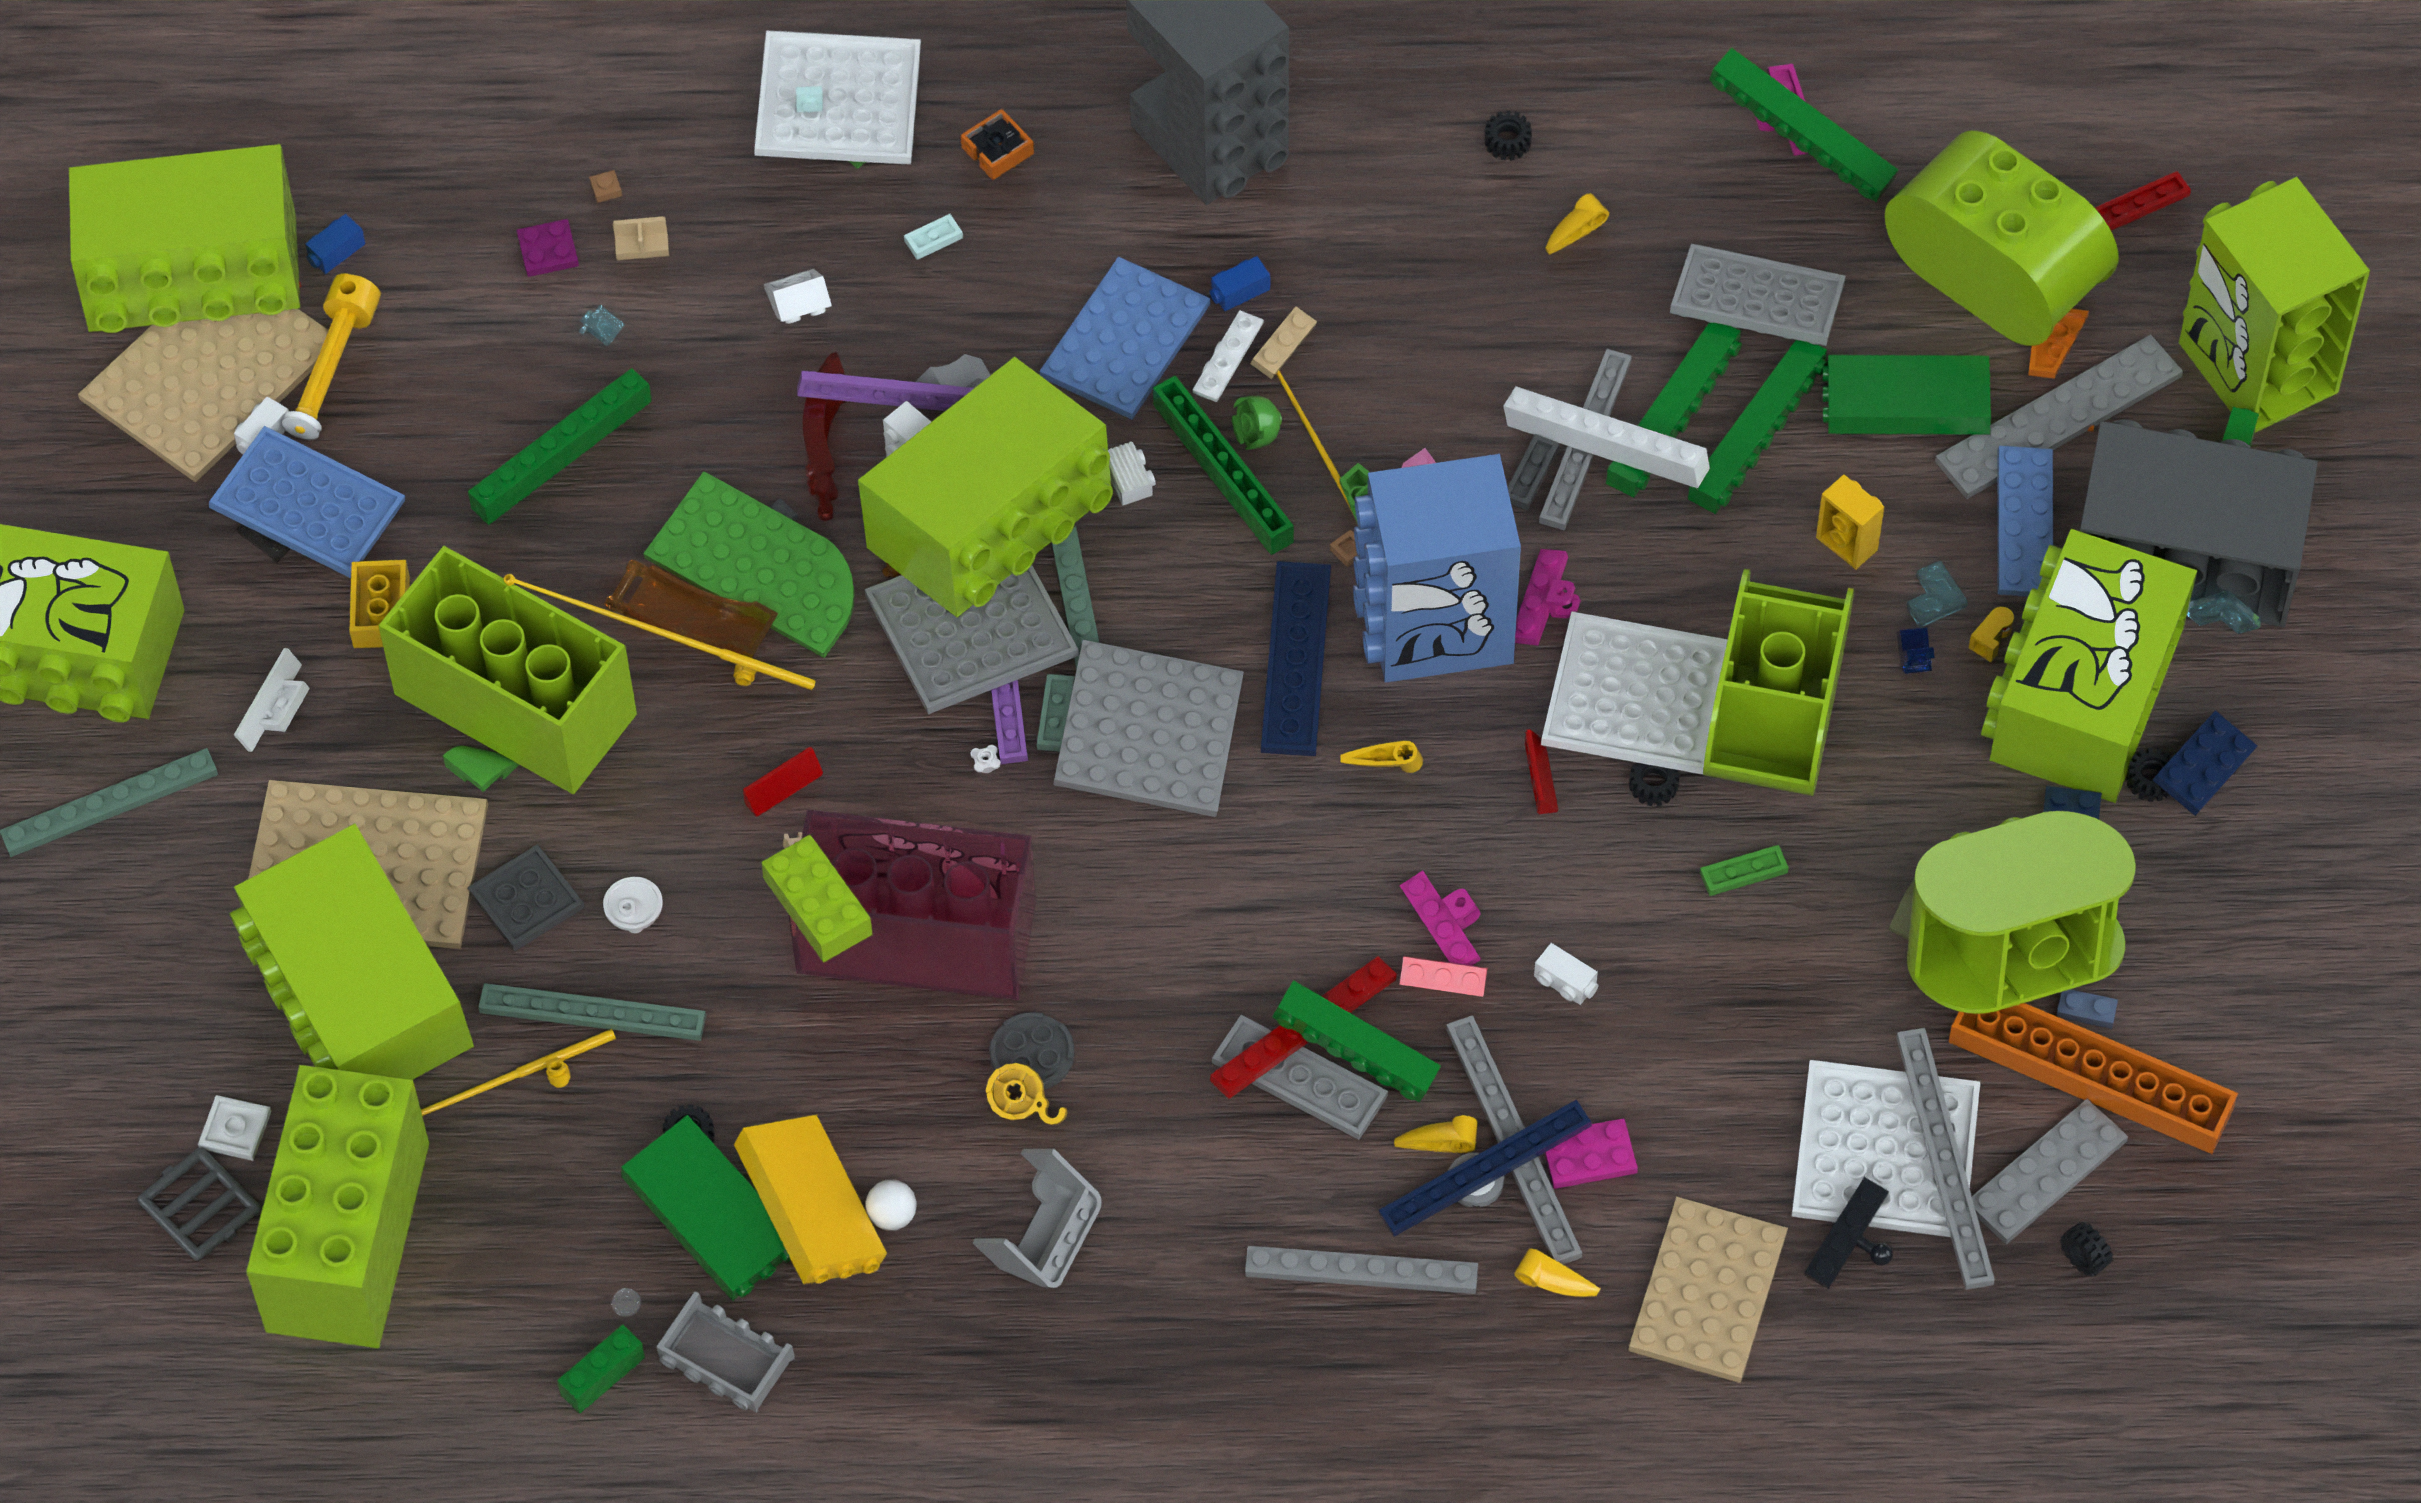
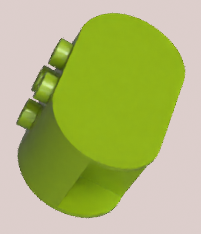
[1885,131,2118,346]
[1703,569,1854,796]
[1907,811,2136,1014]

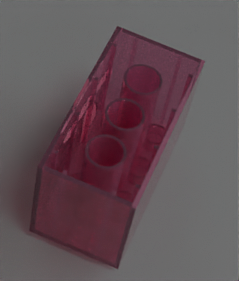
[788,809,1036,1000]

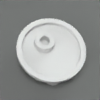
[603,877,663,934]

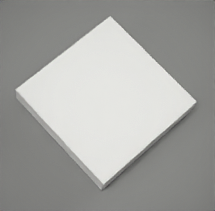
[198,1095,271,1161]

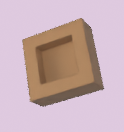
[589,170,622,203]
[1330,530,1357,567]

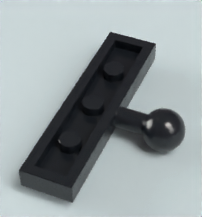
[1804,1177,1893,1290]

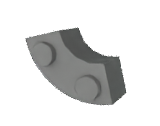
[915,354,991,411]

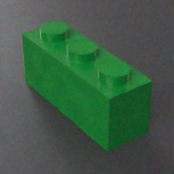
[557,1324,645,1414]

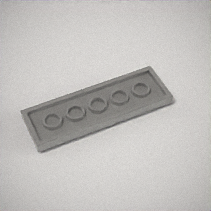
[1212,1015,1388,1140]
[1972,1099,2128,1245]

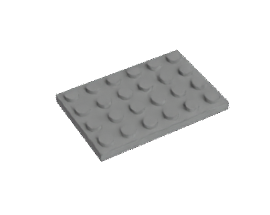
[1670,244,1846,346]

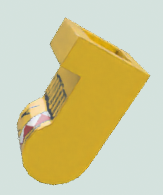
[1969,607,2014,662]

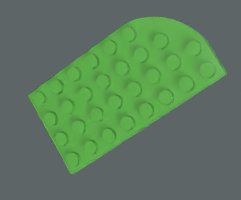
[644,472,855,658]

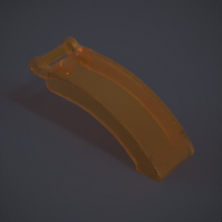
[604,560,778,658]

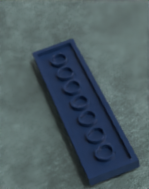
[1261,561,1331,756]

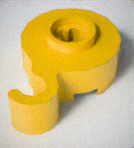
[986,1063,1068,1125]

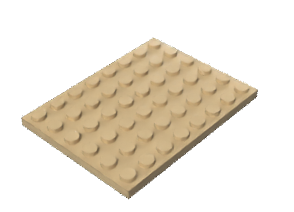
[78,309,329,483]
[248,780,488,949]

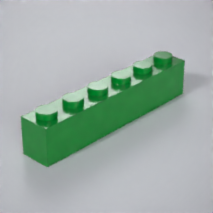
[1272,980,1441,1103]

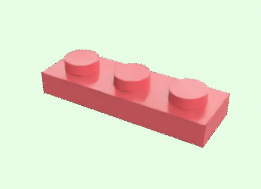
[1400,956,1488,997]

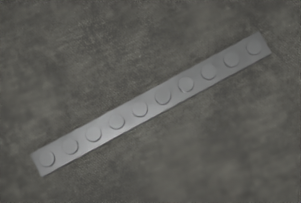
[1446,1015,1582,1265]
[1896,1028,1995,1290]

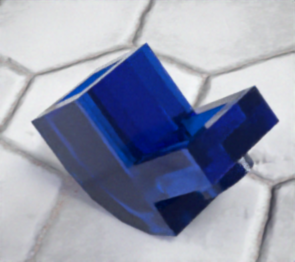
[1897,627,1935,674]

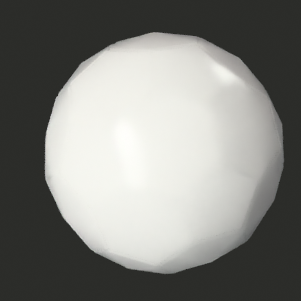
[866,1180,917,1231]

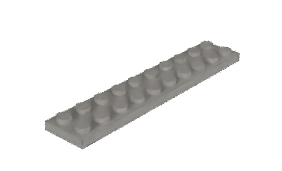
[1935,335,2183,499]

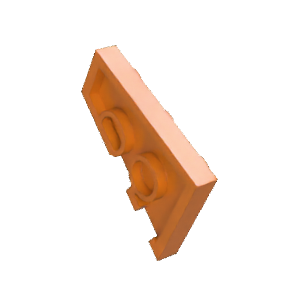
[2028,309,2089,379]

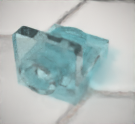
[579,305,625,347]

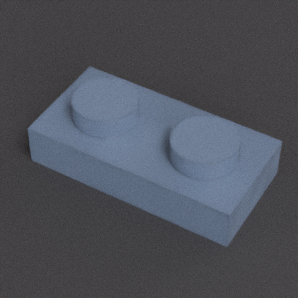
[2056,989,2118,1029]

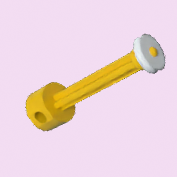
[281,273,381,440]

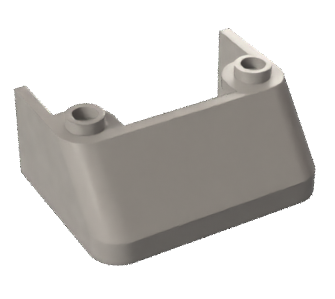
[973,1149,1102,1288]

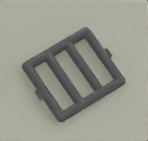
[137,1147,261,1261]

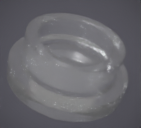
[612,1288,641,1317]

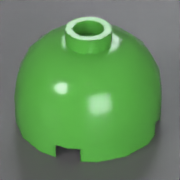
[1232,396,1282,450]

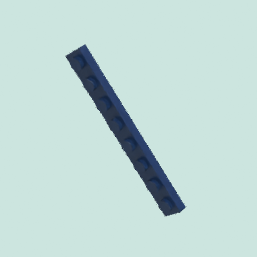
[1379,1099,1592,1237]

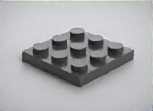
[468,844,585,952]

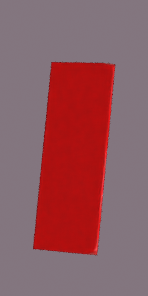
[1524,729,1558,815]
[743,747,823,817]

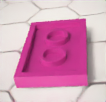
[1544,1118,1638,1189]

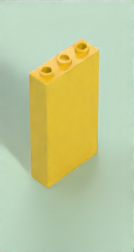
[734,1115,887,1284]

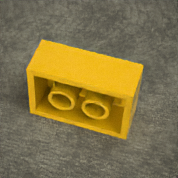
[1816,474,1884,569]
[349,560,410,648]

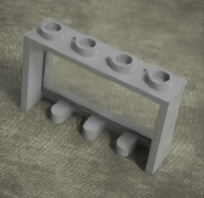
[656,1292,795,1413]

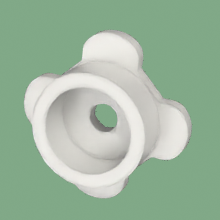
[971,745,1001,773]

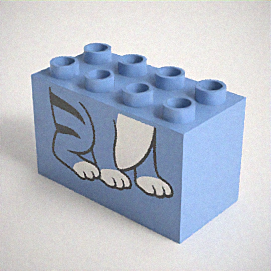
[1353,454,1521,683]

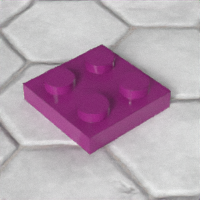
[516,219,579,277]

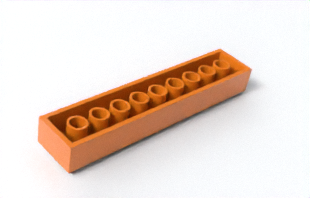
[1949,1003,2238,1154]

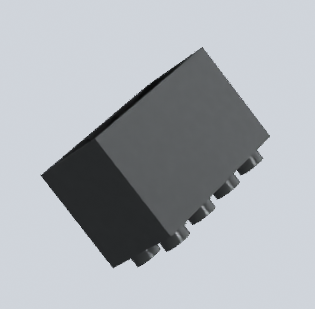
[2079,419,2318,627]

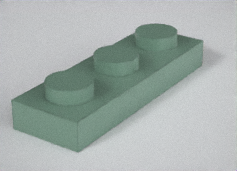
[1037,674,1075,752]

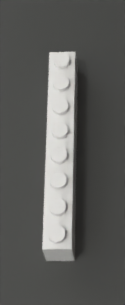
[1503,387,1710,488]

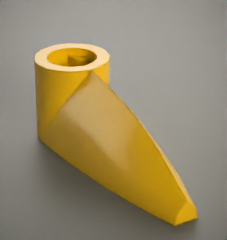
[1545,193,1609,255]
[1340,741,1423,773]
[1394,1115,1478,1153]
[1514,1249,1600,1297]

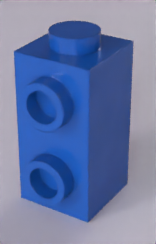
[305,214,366,274]
[1210,256,1270,311]

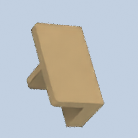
[613,216,669,260]

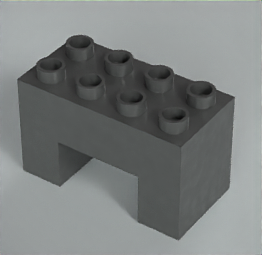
[1126,0,1289,205]

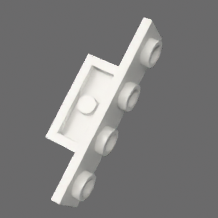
[1193,310,1264,402]
[234,648,310,752]

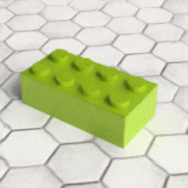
[761,835,872,963]

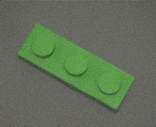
[1700,845,1789,896]

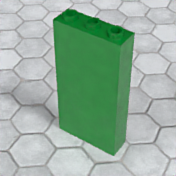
[1823,355,1991,435]
[621,1115,791,1301]

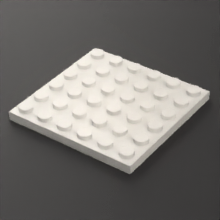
[755,31,921,164]
[1541,612,1728,774]
[1792,1060,1980,1237]

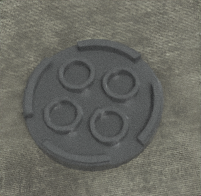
[989,1012,1075,1090]

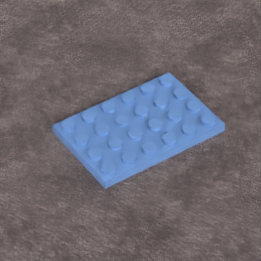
[1040,257,1210,420]
[209,426,405,578]

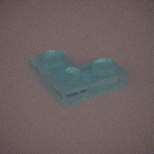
[1906,560,1968,628]
[2187,591,2262,634]

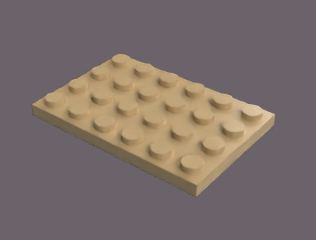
[1629,1197,1788,1383]

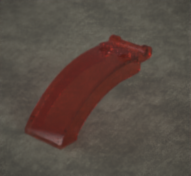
[803,352,847,521]

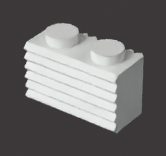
[1108,441,1155,506]

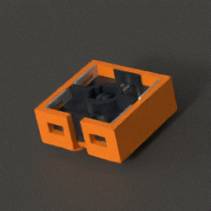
[961,109,1034,180]

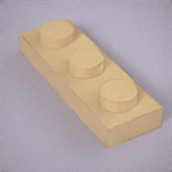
[1250,307,1317,379]

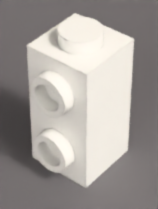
[234,397,289,454]
[1534,943,1598,1005]

